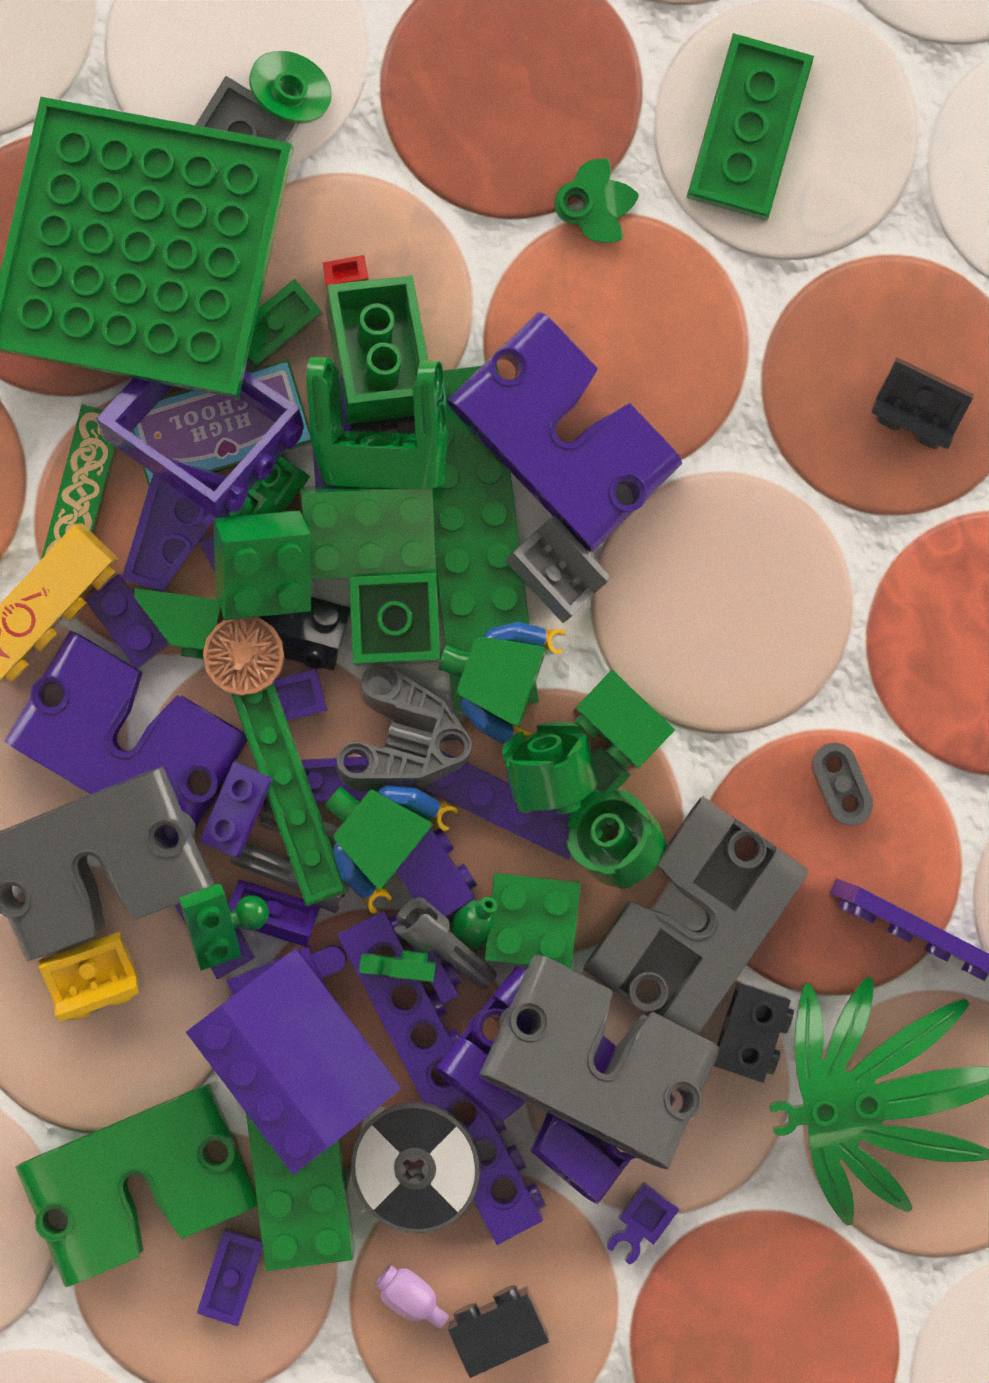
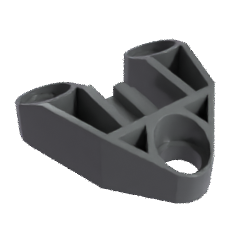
[336,664,472,792]

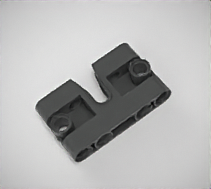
[0,766,215,961]
[583,796,809,1035]
[479,955,720,1170]

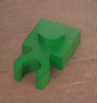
[359,950,436,982]

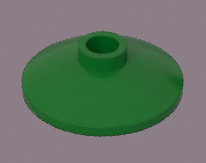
[249,51,332,124]

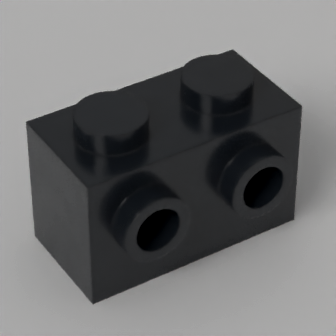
[713,981,794,1083]
[448,1285,549,1378]

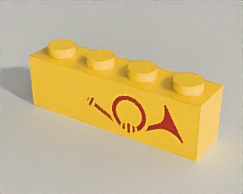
[0,523,119,683]

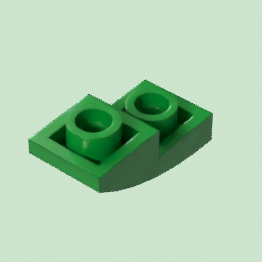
[226,456,310,517]

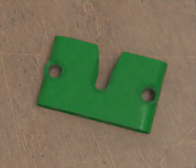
[15,1083,258,1287]

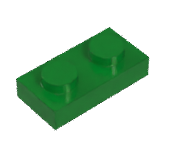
[248,279,323,368]

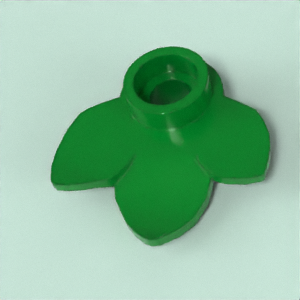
[554,159,639,243]

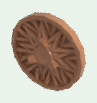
[203,617,285,696]

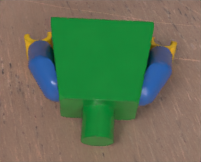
[438,622,566,745]
[324,785,458,914]

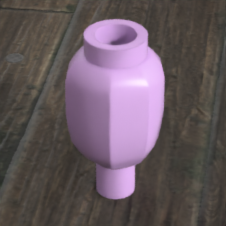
[375,1264,449,1329]

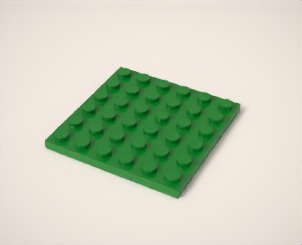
[0,96,294,399]

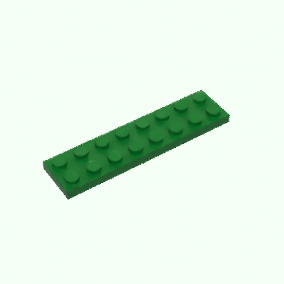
[432,364,539,713]

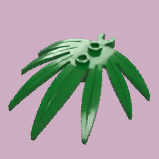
[769,976,989,1225]

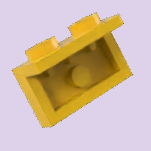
[39,931,139,1022]

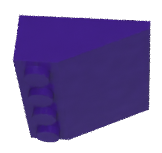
[186,948,402,1175]

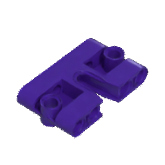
[447,312,683,553]
[4,630,248,843]
[435,966,676,1204]

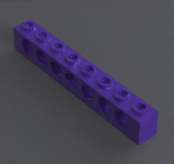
[337,909,546,1245]

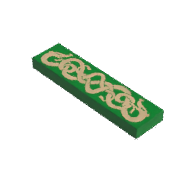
[41,404,117,559]

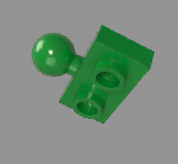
[179,883,269,971]

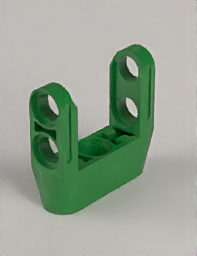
[306,357,448,490]

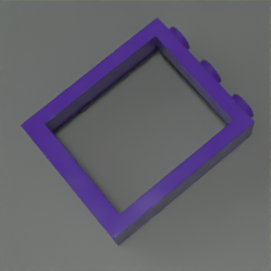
[96,371,304,518]

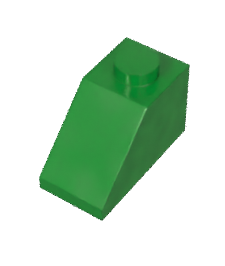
[134,588,223,660]

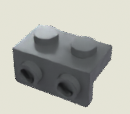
[505,516,611,623]

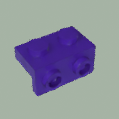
[200,762,272,857]

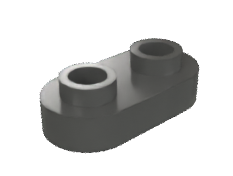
[812,743,873,826]

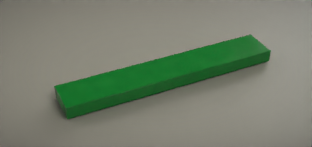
[231,682,348,907]

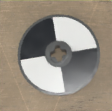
[351,1102,481,1233]

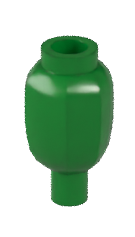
[450,897,497,950]

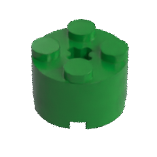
[502,721,598,814]
[567,789,667,889]

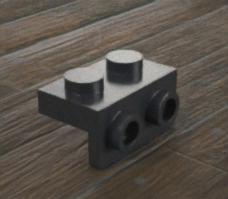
[871,357,974,449]
[258,597,351,671]

